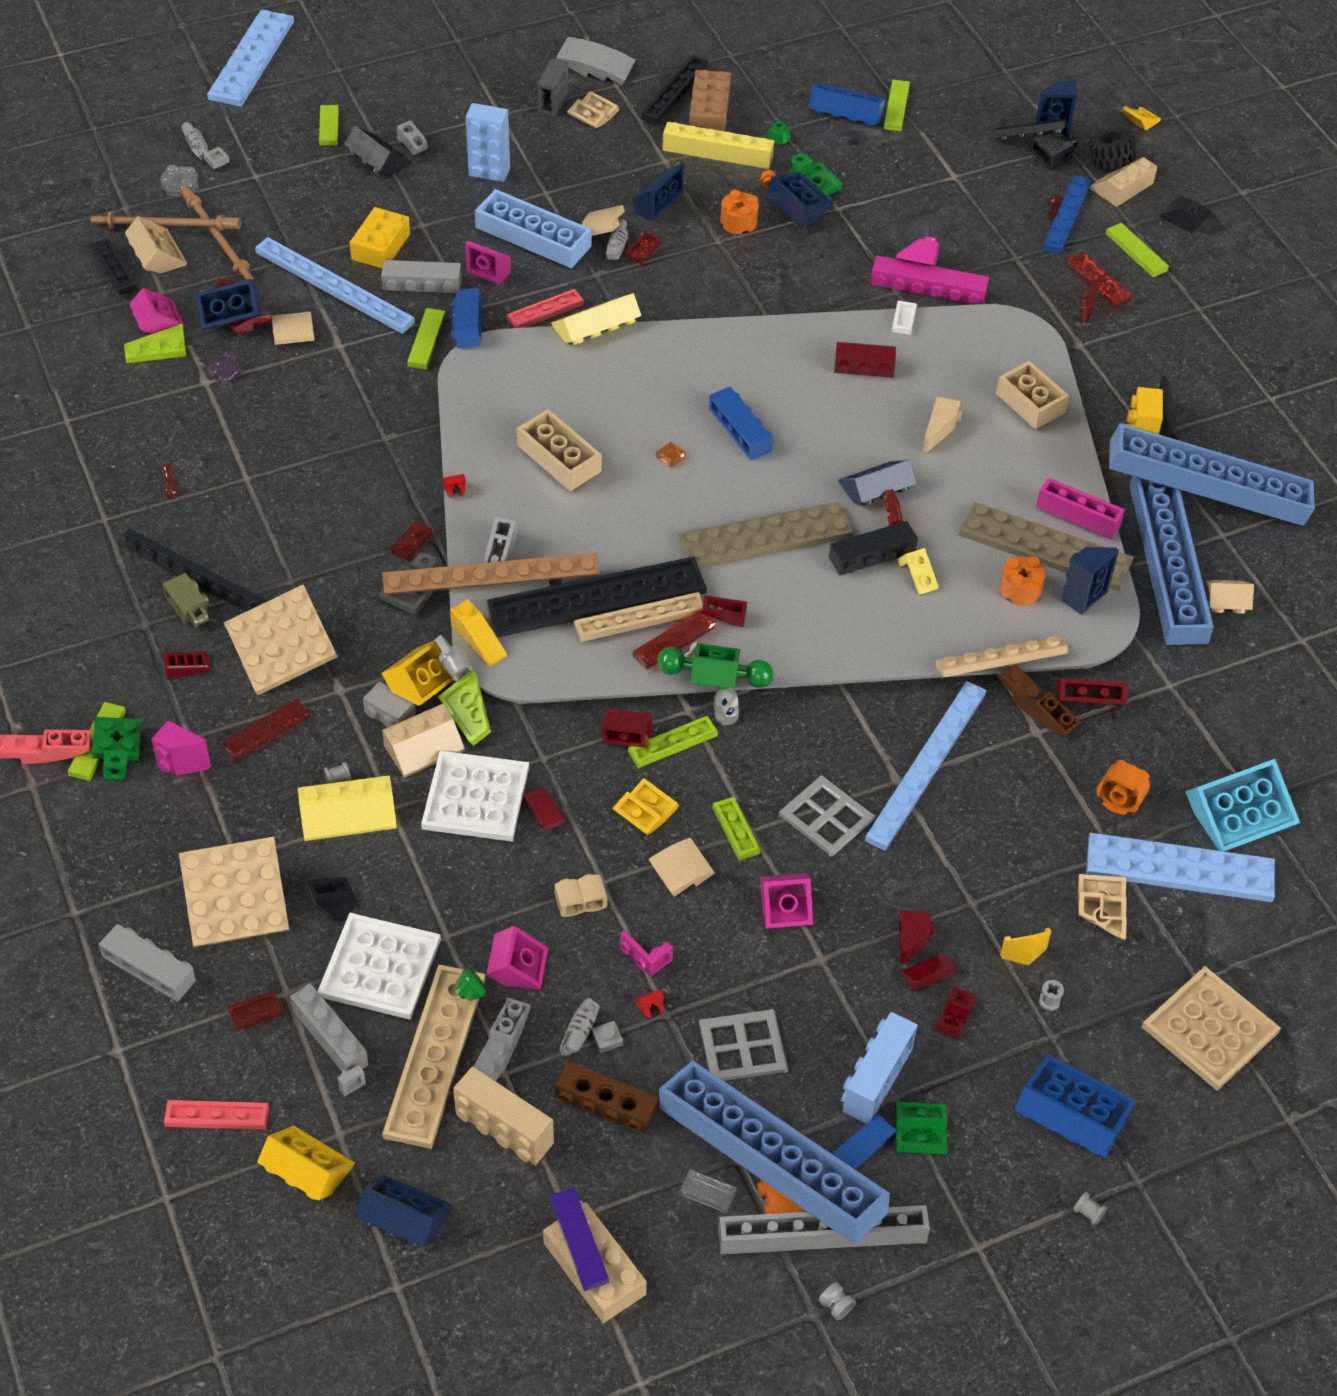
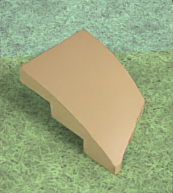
[1078,874,1127,940]

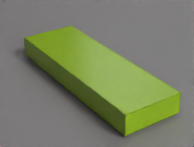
[319,105,339,146]
[713,797,761,861]

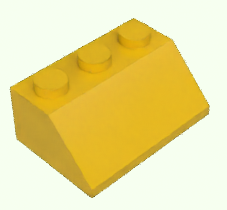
[382,640,454,706]
[257,1126,355,1200]

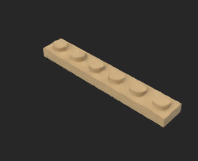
[574,592,703,642]
[936,636,1068,677]

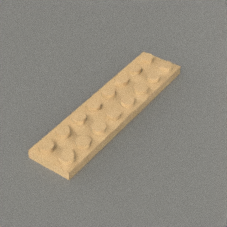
[382,965,486,1149]

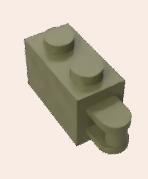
[162,573,210,627]

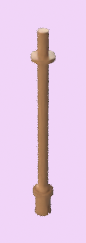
[180,186,253,280]
[91,211,241,231]

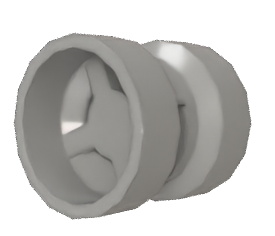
[819,1282,856,1320]

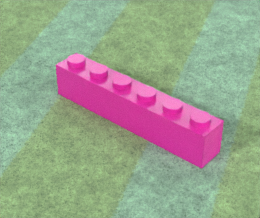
[870,255,989,305]

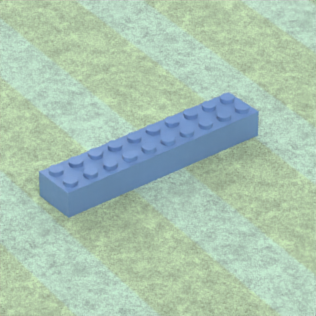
[1109,423,1315,526]
[1130,475,1214,645]
[659,1060,890,1245]

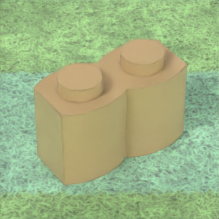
[554,874,607,917]

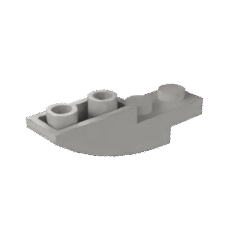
[474,998,531,1082]

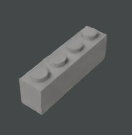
[381,260,461,293]
[98,924,196,1002]
[290,983,368,1072]

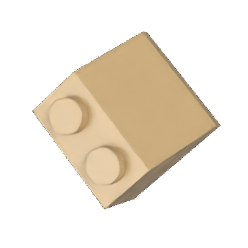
[1202,579,1254,613]

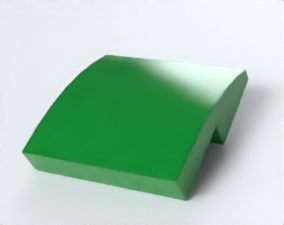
[895,1102,948,1155]

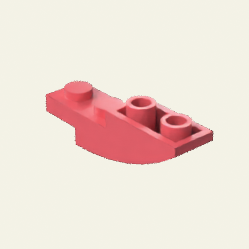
[0,730,91,764]

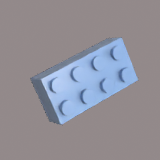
[466,103,510,182]
[841,1012,917,1124]

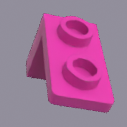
[620,930,673,976]

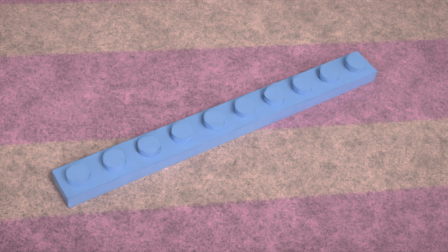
[255,237,415,334]
[865,681,986,851]

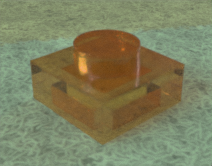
[656,441,685,468]

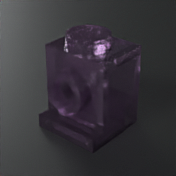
[208,349,242,384]

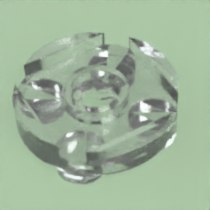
[160,165,199,196]

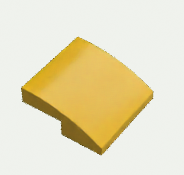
[613,778,679,836]

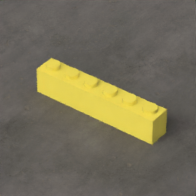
[663,122,774,169]

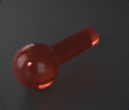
[1048,195,1063,218]
[162,463,179,500]

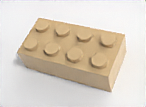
[516,409,602,491]
[453,1066,554,1166]
[543,1202,647,1323]

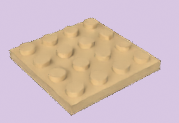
[224,585,338,695]
[179,837,289,948]
[1142,966,1281,1091]

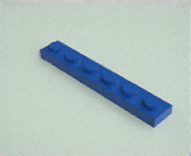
[1043,176,1091,254]

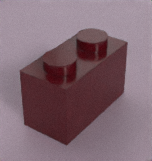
[601,708,653,748]

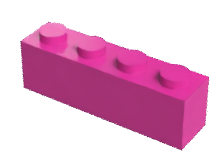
[1036,477,1125,539]

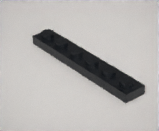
[641,55,708,125]

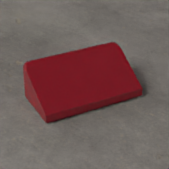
[902,953,957,991]

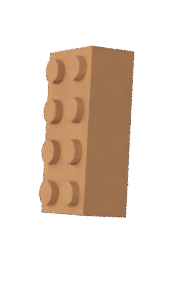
[689,70,731,132]

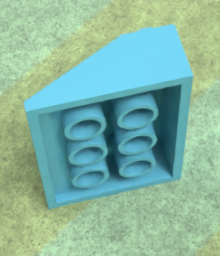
[1186,759,1300,852]

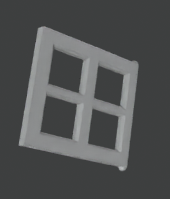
[779,775,876,857]
[699,1009,788,1081]

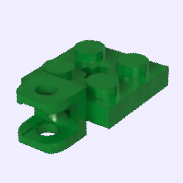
[789,153,843,196]
[92,717,141,781]

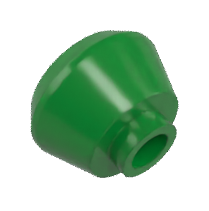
[766,121,791,145]
[455,969,486,1001]

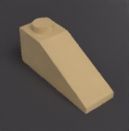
[922,396,963,453]

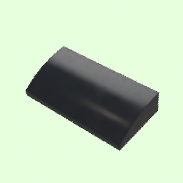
[1159,376,1180,441]

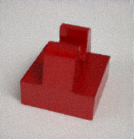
[442,474,466,498]
[633,990,664,1018]

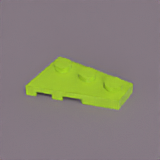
[124,324,186,363]
[438,669,491,746]

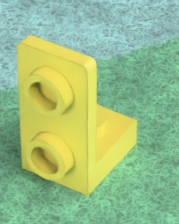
[897,548,939,595]

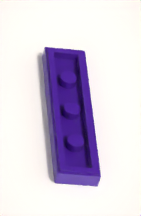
[550,1187,609,1291]

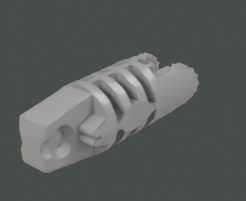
[182,122,209,160]
[606,219,629,260]
[559,998,600,1056]

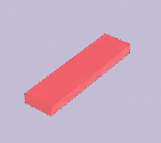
[507,289,584,328]
[164,1100,269,1130]

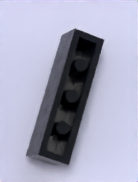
[829,521,918,576]

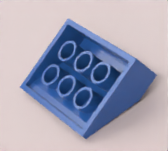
[1014,1055,1137,1158]

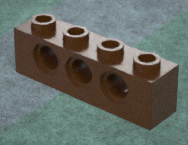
[555,1061,659,1134]

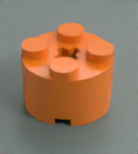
[720,190,759,234]
[1000,556,1046,606]
[1096,760,1150,815]

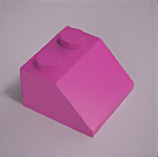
[896,236,940,267]
[465,241,511,284]
[129,288,185,334]
[151,721,211,776]
[760,873,813,928]
[486,926,548,990]

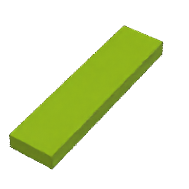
[884,79,910,131]
[1106,223,1169,277]
[407,308,446,369]
[68,702,126,781]
[628,716,718,768]

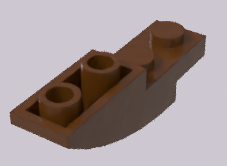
[999,664,1081,737]

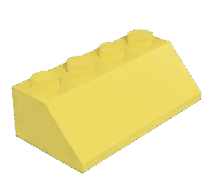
[551,293,641,345]
[298,775,397,841]

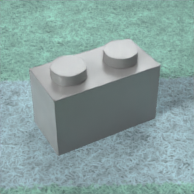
[363,681,416,727]

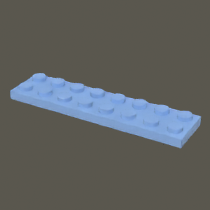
[207,10,294,107]
[1086,833,1275,902]

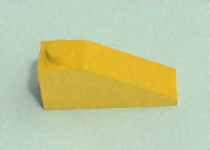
[450,599,507,667]

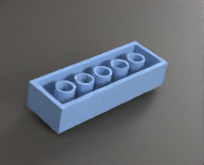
[475,189,592,268]

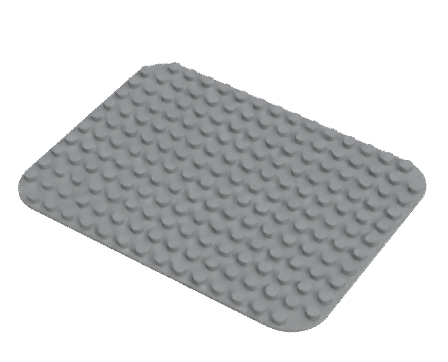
[438,304,1140,704]

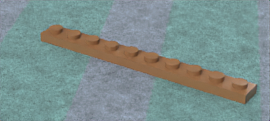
[383,552,599,595]

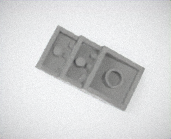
[556,37,635,85]

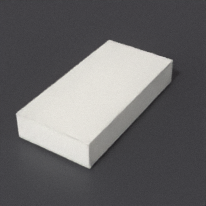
[892,301,917,335]

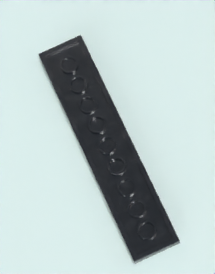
[487,556,707,638]

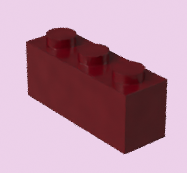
[834,342,896,378]
[1056,678,1128,707]

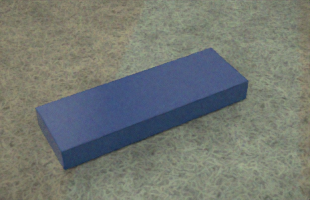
[832,1114,896,1170]

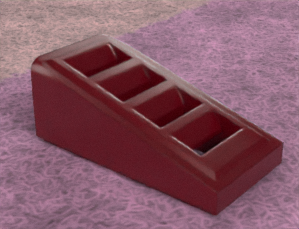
[702,595,747,627]
[162,652,211,680]

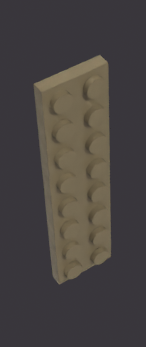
[679,502,853,568]
[959,502,1134,591]

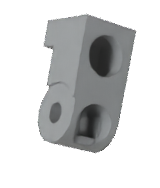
[397,120,428,155]

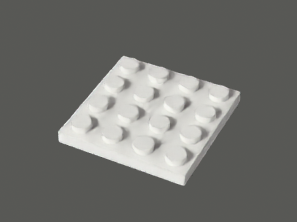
[421,751,529,842]
[317,913,441,1020]

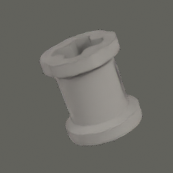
[323,762,351,784]
[1039,980,1064,1011]
[1073,1192,1107,1226]

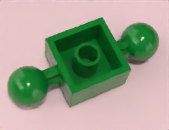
[657,643,774,690]

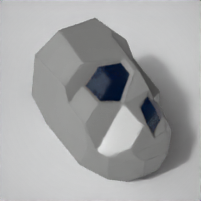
[714,688,739,725]

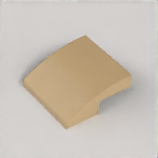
[567,91,619,129]
[582,205,625,236]
[272,312,315,345]
[649,838,715,897]

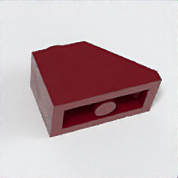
[899,911,934,964]

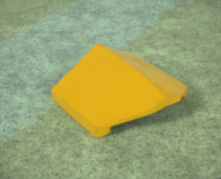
[1121,106,1161,131]
[1000,928,1051,966]

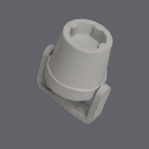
[434,635,473,682]

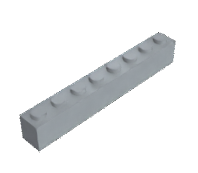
[718,1205,930,1255]

